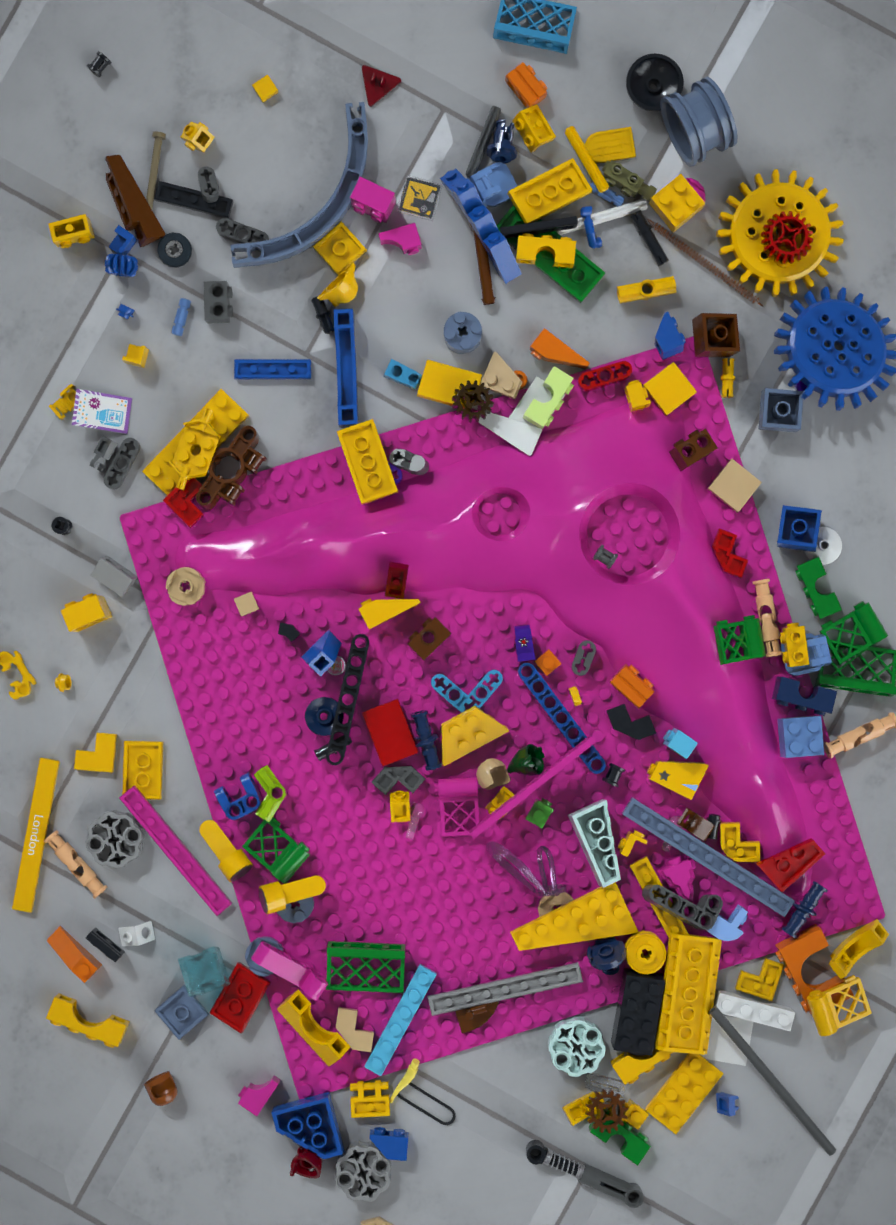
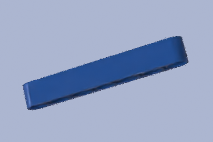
[518,663,606,774]

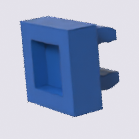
[716,1092,739,1117]

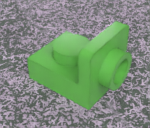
[525,798,554,828]

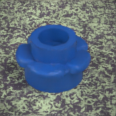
[116,303,135,319]

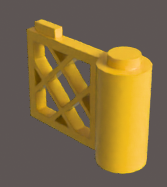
[807,975,872,1036]

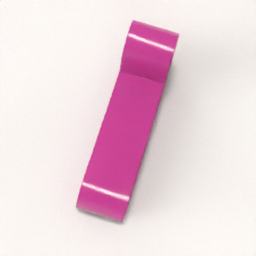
[251,941,328,1001]

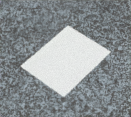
[700,1015,753,1066]

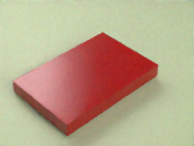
[362,699,419,767]
[210,962,271,1033]

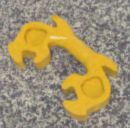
[0,651,36,700]

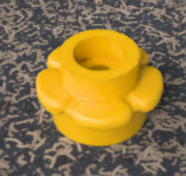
[55,673,72,692]

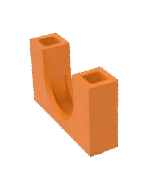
[775,924,854,1017]

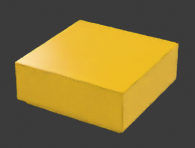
[252,75,279,102]

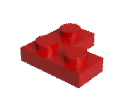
[163,478,204,528]

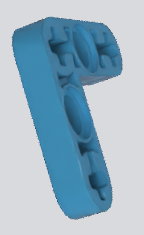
[431,670,503,713]

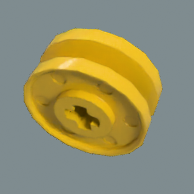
[625,930,666,975]

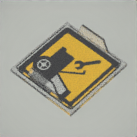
[397,175,443,221]

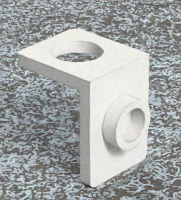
[118,921,155,946]

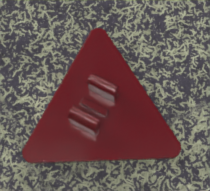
[362,65,401,107]

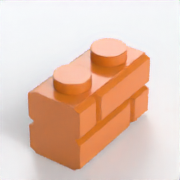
[505,62,547,108]
[610,664,654,709]

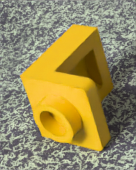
[618,830,648,857]

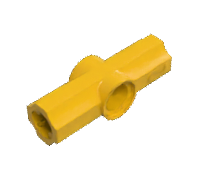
[617,276,677,304]

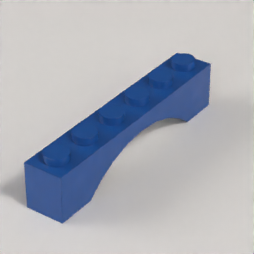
[333,309,359,428]

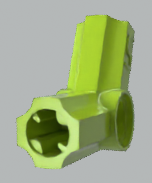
[254,765,287,823]

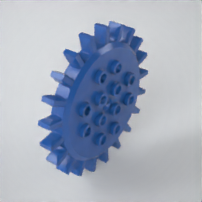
[774,287,896,411]

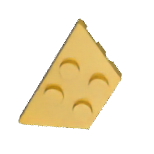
[441,706,509,766]

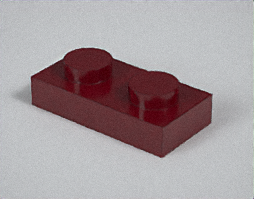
[385,562,409,599]

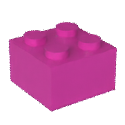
[350,177,396,223]

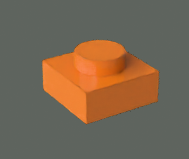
[534,649,561,676]

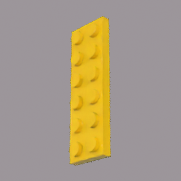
[142,389,249,495]

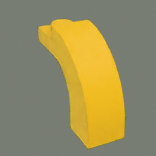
[829,919,889,979]

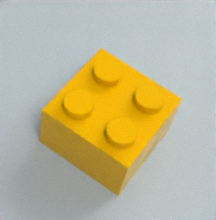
[649,174,705,233]
[60,593,113,632]

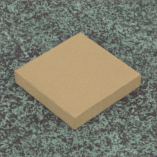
[707,459,762,513]

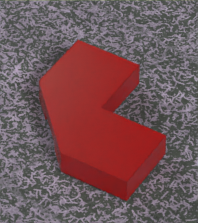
[712,528,748,578]

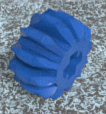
[105,254,138,277]

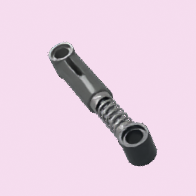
[526,1140,644,1208]

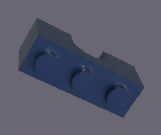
[772,677,837,716]

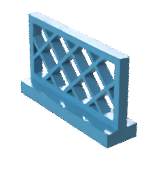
[493,0,577,54]

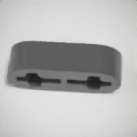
[198,167,219,203]
[571,640,596,676]

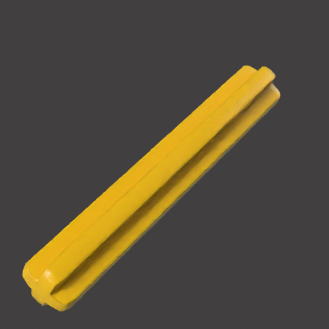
[565,126,609,193]

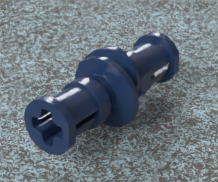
[411,710,442,771]
[782,881,828,939]

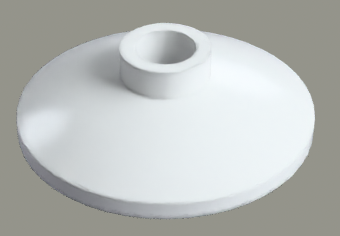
[804,527,842,565]

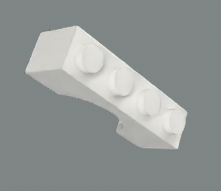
[713,988,795,1031]

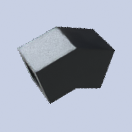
[278,623,301,642]

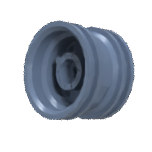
[660,76,738,167]

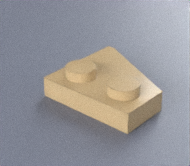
[480,351,523,399]

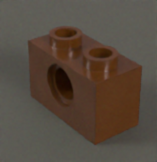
[408,617,452,660]

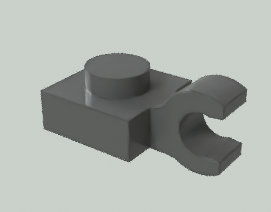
[90,436,118,472]

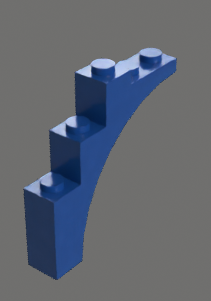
[440,169,522,284]

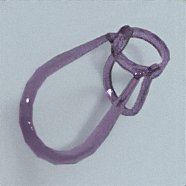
[486,841,567,897]

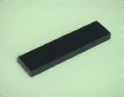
[154,181,233,219]
[500,216,578,239]

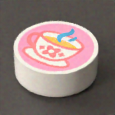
[327,656,346,675]

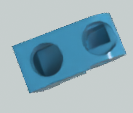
[383,359,422,390]

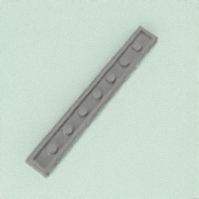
[428,962,583,1016]

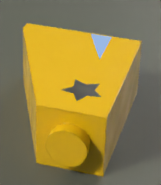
[647,761,709,800]

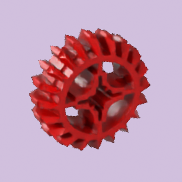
[761,211,814,264]

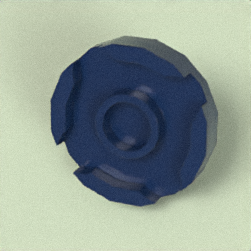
[587,937,626,975]

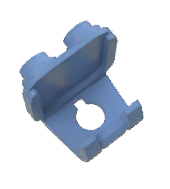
[469,162,517,207]
[781,633,832,676]

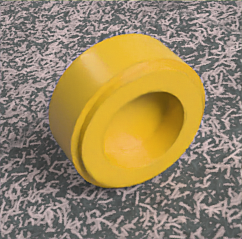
[569,686,582,706]

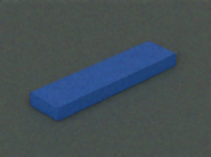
[234,359,311,379]

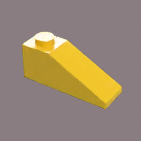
[358,598,421,629]

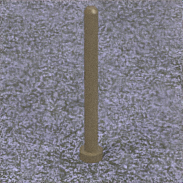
[146,131,166,209]

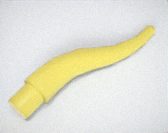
[390,1058,420,1103]

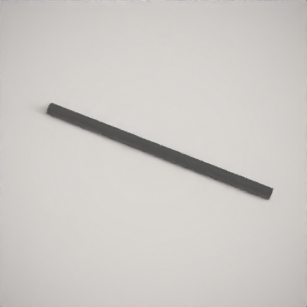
[709,1006,836,1156]

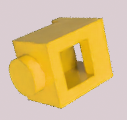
[625,380,651,412]

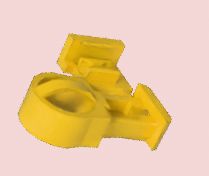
[49,384,76,420]

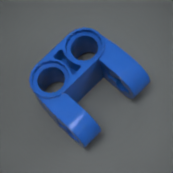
[214,772,263,820]

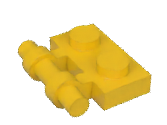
[350,1080,390,1118]

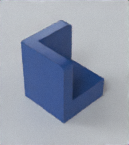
[109,225,137,255]

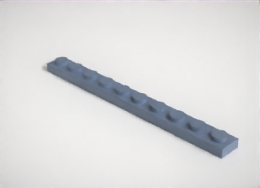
[622,797,795,917]

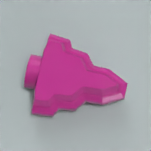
[657,855,696,902]

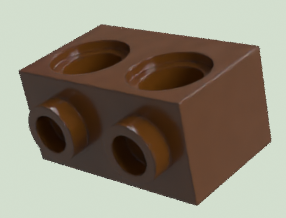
[669,429,718,471]

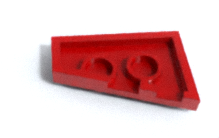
[756,838,826,892]

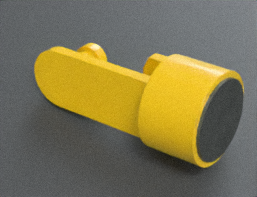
[199,820,253,882]
[259,876,326,915]

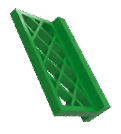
[815,642,896,697]
[326,941,405,993]

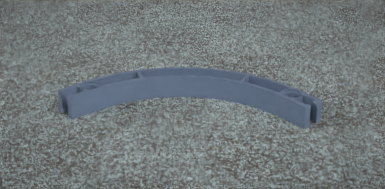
[230,102,368,268]

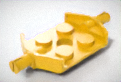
[169,408,221,490]

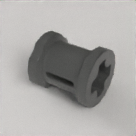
[592,544,618,569]

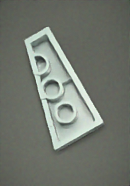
[568,799,621,888]

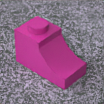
[378,223,422,255]
[238,1075,281,1116]

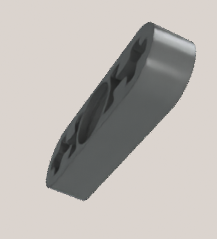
[216,218,269,244]
[104,438,140,490]

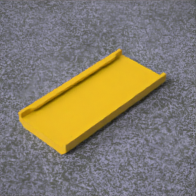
[655,932,722,1055]

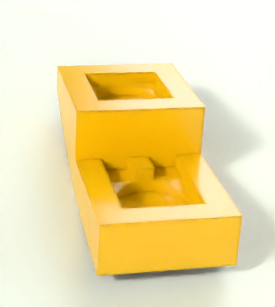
[562,1089,605,1126]

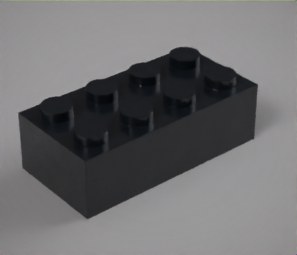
[611,968,665,1055]

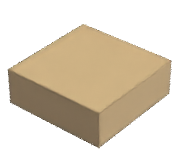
[234,591,259,617]

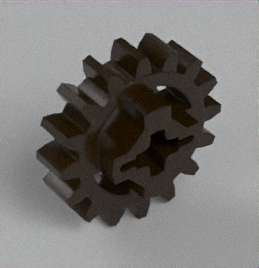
[452,380,494,423]

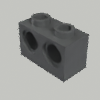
[204,281,233,323]

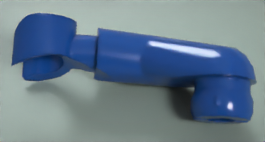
[580,206,602,249]

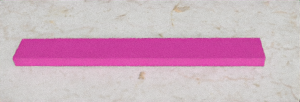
[470,735,597,839]
[119,785,232,916]

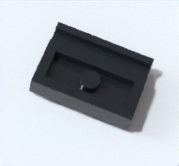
[86,928,125,962]

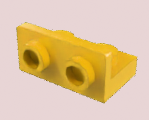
[512,104,556,152]

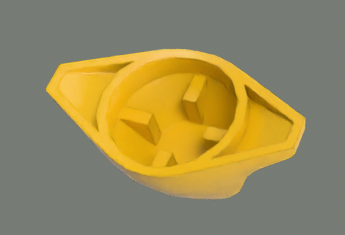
[317,262,358,307]

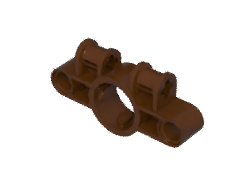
[196,425,267,510]

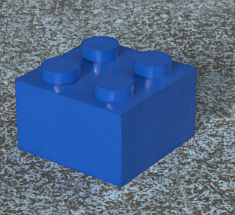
[777,505,822,552]

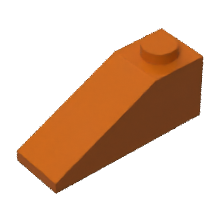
[529,328,590,369]
[47,926,102,983]

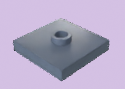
[154,984,209,1040]

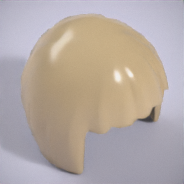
[477,758,511,790]

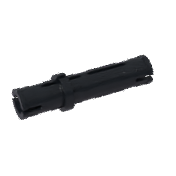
[630,210,669,267]

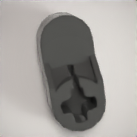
[389,449,429,475]

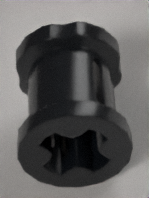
[87,51,112,78]
[51,517,73,535]
[602,763,625,787]

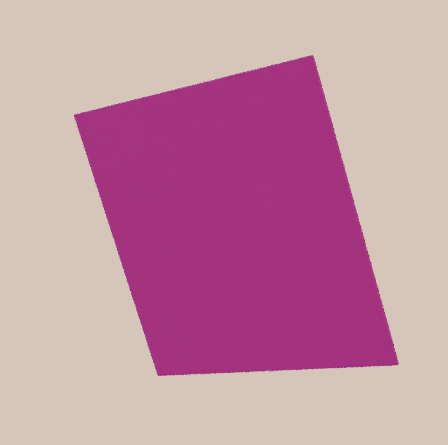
[120,336,885,1099]

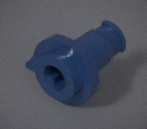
[487,119,517,164]

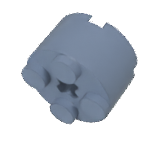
[444,312,482,354]

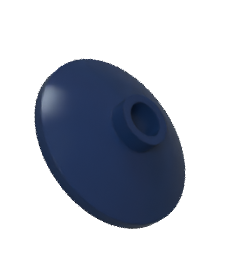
[305,697,344,736]

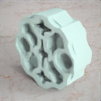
[548,1016,605,1077]

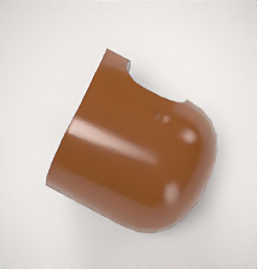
[144,1071,178,1106]

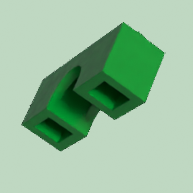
[795,556,842,619]
[589,1110,651,1166]

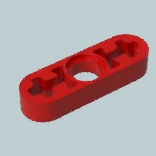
[578,361,632,391]

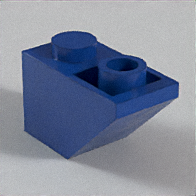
[654,312,686,360]
[302,630,342,677]
[369,1127,409,1161]

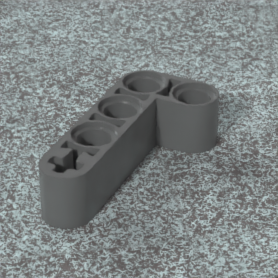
[642,885,723,930]

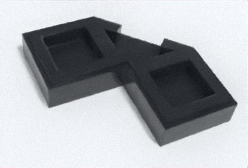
[606,704,656,740]

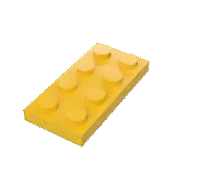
[507,158,592,224]
[337,419,398,505]
[645,1053,723,1134]

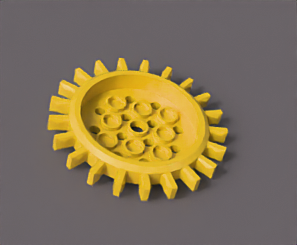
[716,169,844,297]

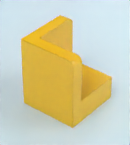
[122,344,149,368]

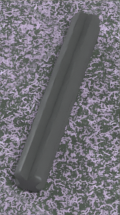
[465,106,501,178]

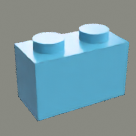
[663,728,698,759]

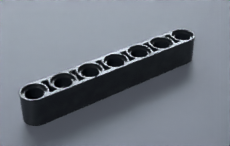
[326,634,369,766]

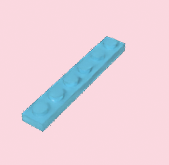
[364,964,437,1076]

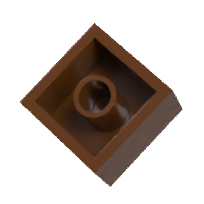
[692,313,740,357]

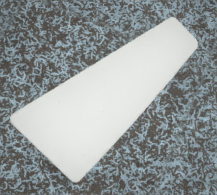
[479,413,542,456]

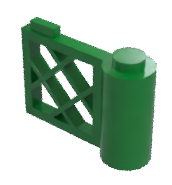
[819,601,888,664]
[713,615,766,665]
[242,817,310,884]

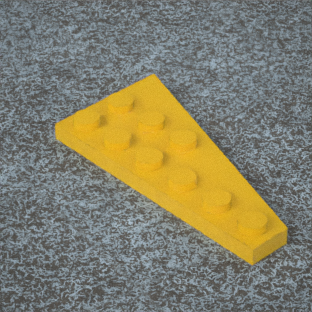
[510,882,639,951]

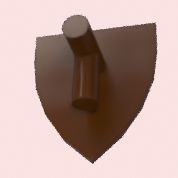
[455,1001,499,1033]

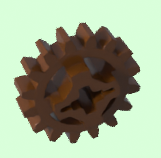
[585,1089,628,1133]

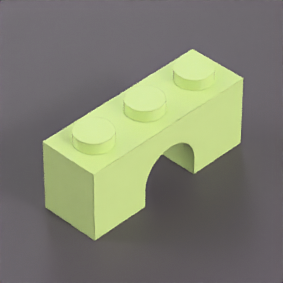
[523,366,574,429]

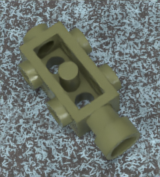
[602,160,657,202]

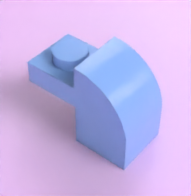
[706,904,748,941]

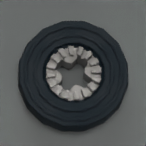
[157,232,192,268]

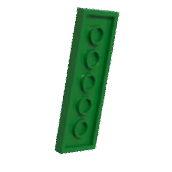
[497,205,605,303]

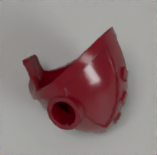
[290,1146,322,1179]

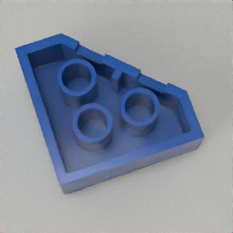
[271,1092,344,1159]

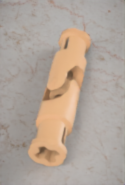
[752,579,782,657]
[823,712,896,758]
[44,830,108,899]

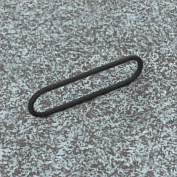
[397,1082,456,1125]

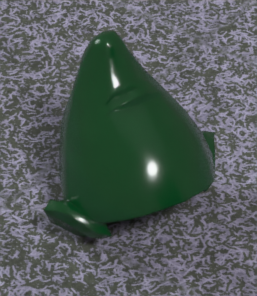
[507,744,545,776]

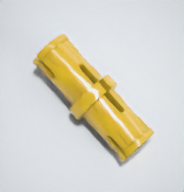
[720,358,735,398]

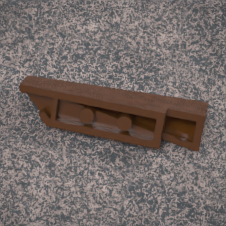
[105,155,165,247]

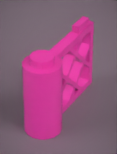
[435,777,480,837]

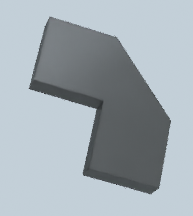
[371,766,426,795]

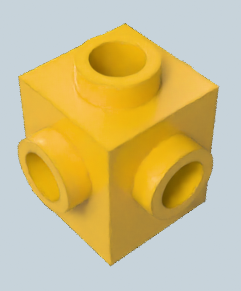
[180,122,215,152]

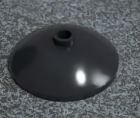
[626,53,684,112]

